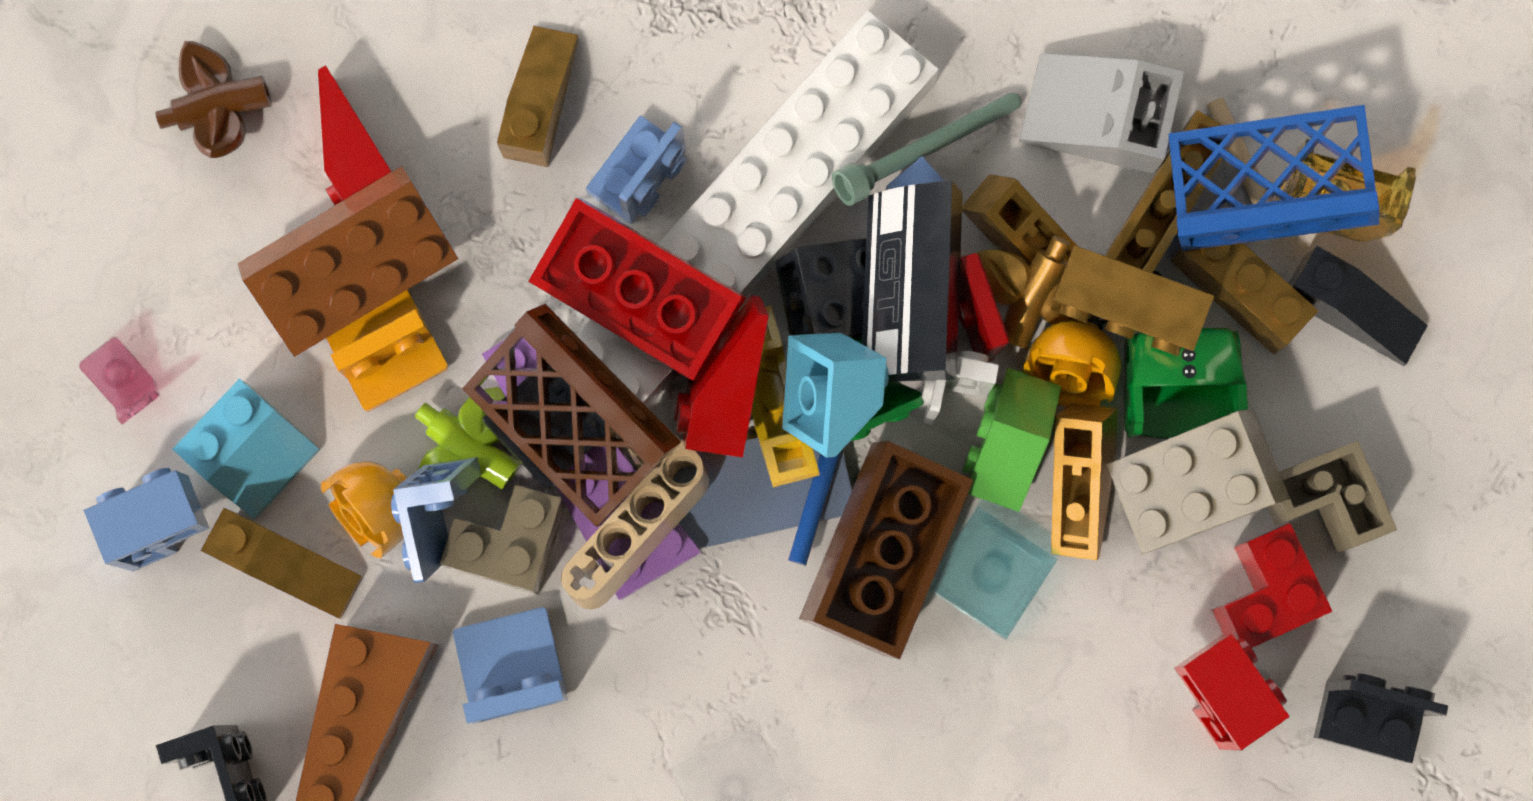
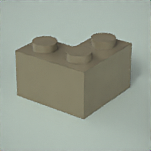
[1267,441,1397,553]
[440,485,566,595]

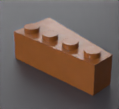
[296,624,439,801]

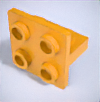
[326,290,449,412]

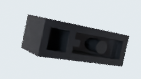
[1288,246,1428,366]

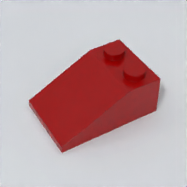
[674,295,769,458]

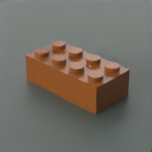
[237,166,459,357]

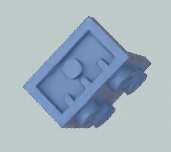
[585,115,687,224]
[391,457,481,583]
[453,607,568,724]

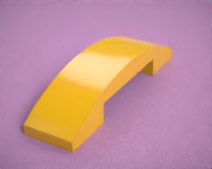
[736,305,820,487]

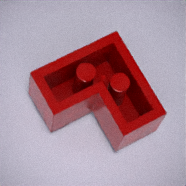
[1212,523,1333,648]
[1174,633,1290,751]

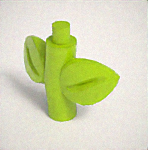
[414,387,522,490]

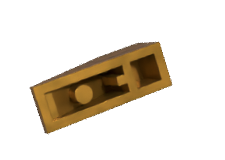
[497,25,579,167]
[962,174,1078,266]
[1051,403,1118,560]
[200,508,363,619]

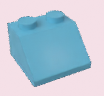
[782,332,889,458]
[172,378,321,519]

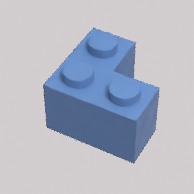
[84,468,210,572]

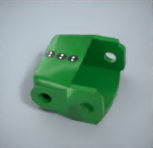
[1123,328,1248,439]

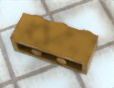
[1170,243,1318,355]
[1053,245,1214,356]

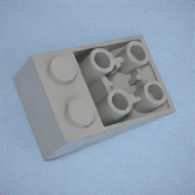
[1019,53,1184,174]

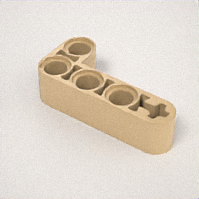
[561,430,709,610]

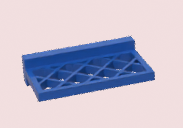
[1168,105,1379,251]

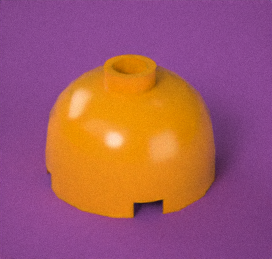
[1023,321,1122,407]
[321,461,407,558]

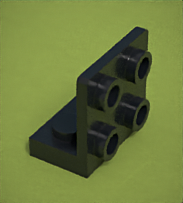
[775,238,867,337]
[483,364,605,488]
[1313,673,1449,764]
[156,725,267,801]

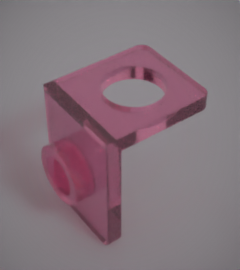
[79,337,160,425]

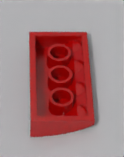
[528,198,747,381]

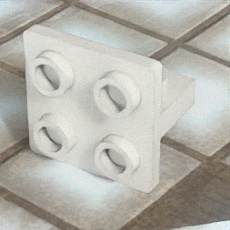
[917,351,999,425]

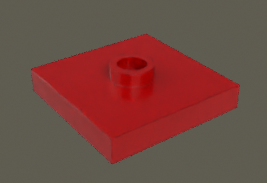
[958,252,1009,362]

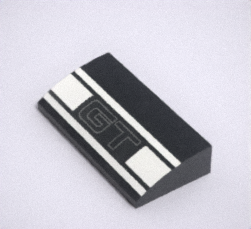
[862,181,963,382]

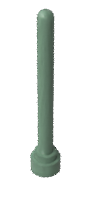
[832,92,1022,206]

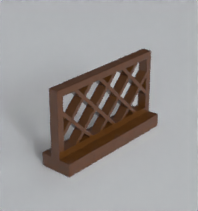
[462,304,681,527]

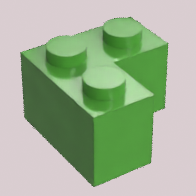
[962,367,1061,512]

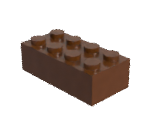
[799,441,973,660]

